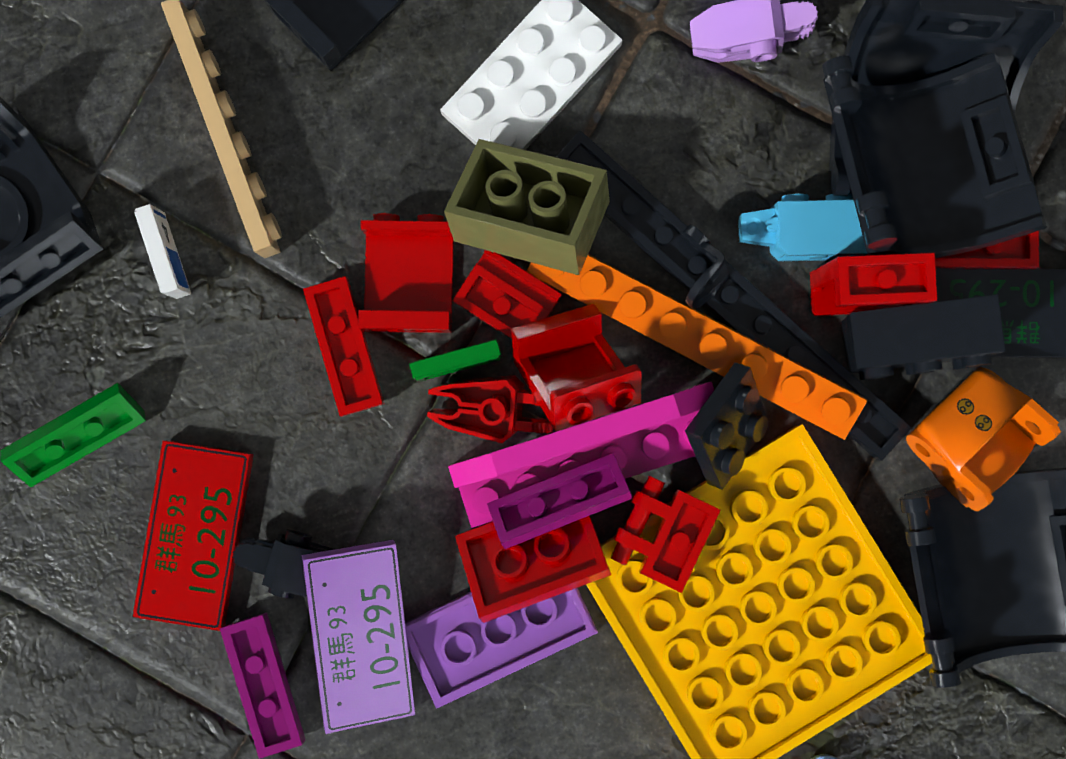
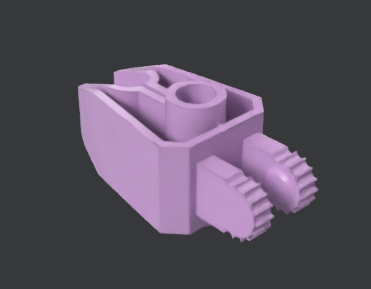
[690,0,818,63]

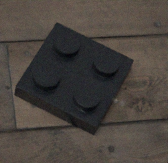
[685,362,769,490]

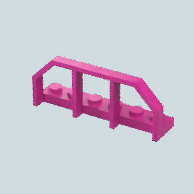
[448,381,714,528]

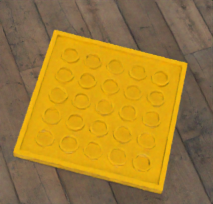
[586,424,932,759]

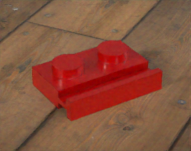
[452,250,562,340]

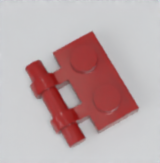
[610,476,721,593]

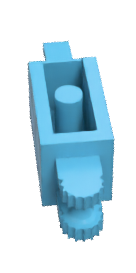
[738,193,867,261]

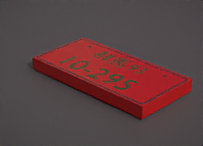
[132,440,254,631]

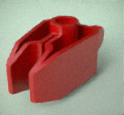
[427,375,553,443]

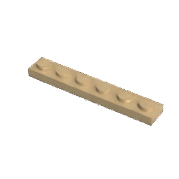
[161,0,282,258]

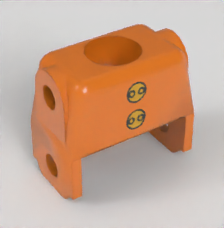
[906,367,1061,511]

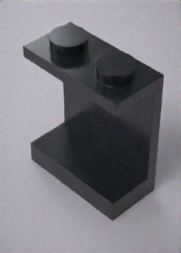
[264,0,404,71]

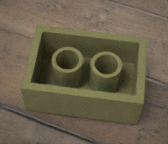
[444,139,610,275]

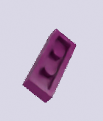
[487,453,632,549]
[220,612,306,759]

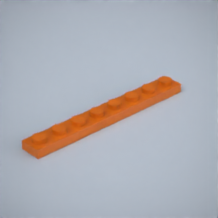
[526,254,868,440]

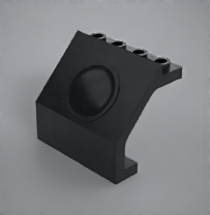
[0,97,103,318]

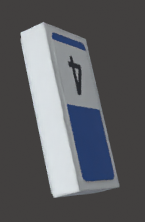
[134,204,191,299]

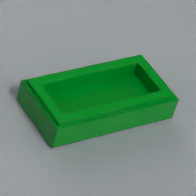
[409,340,502,382]

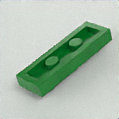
[0,383,146,488]

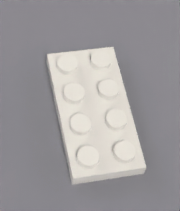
[440,0,623,150]

